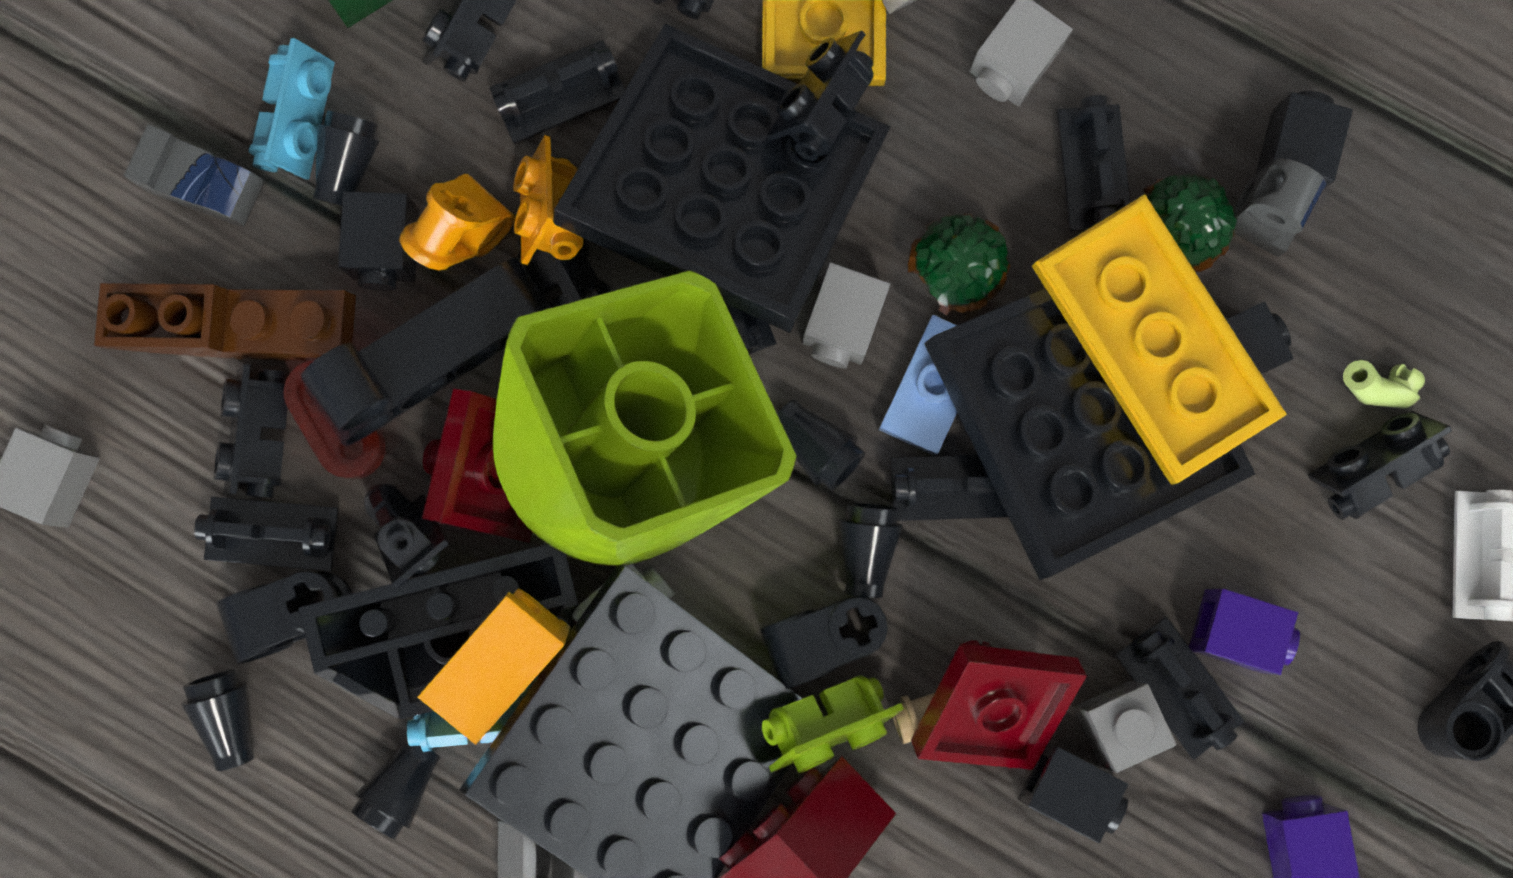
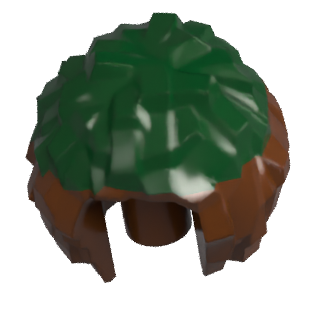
[1143,174,1237,272]
[908,213,1011,316]

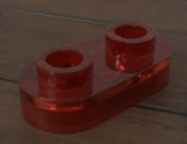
[284,360,385,480]

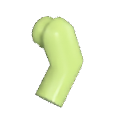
[1343,360,1425,409]

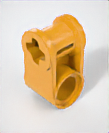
[399,174,515,270]

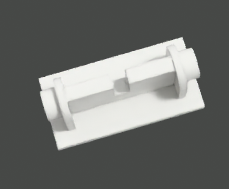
[1452,490,1513,622]

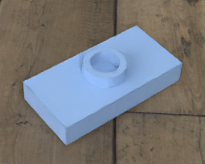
[879,315,957,456]

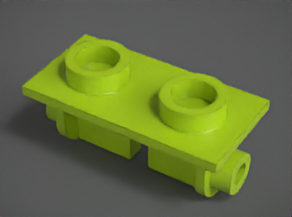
[762,675,904,773]

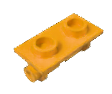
[513,135,583,265]

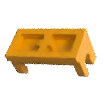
[418,589,571,745]

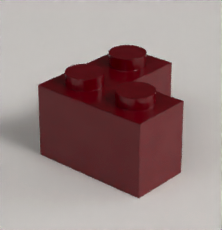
[718,756,897,878]

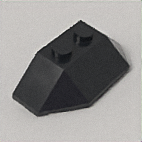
[299,544,578,720]

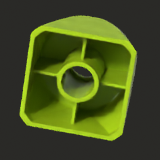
[493,271,796,566]

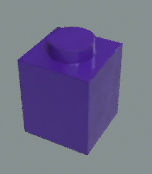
[1189,589,1300,675]
[1262,795,1360,878]

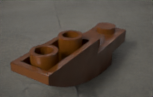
[94,283,356,361]

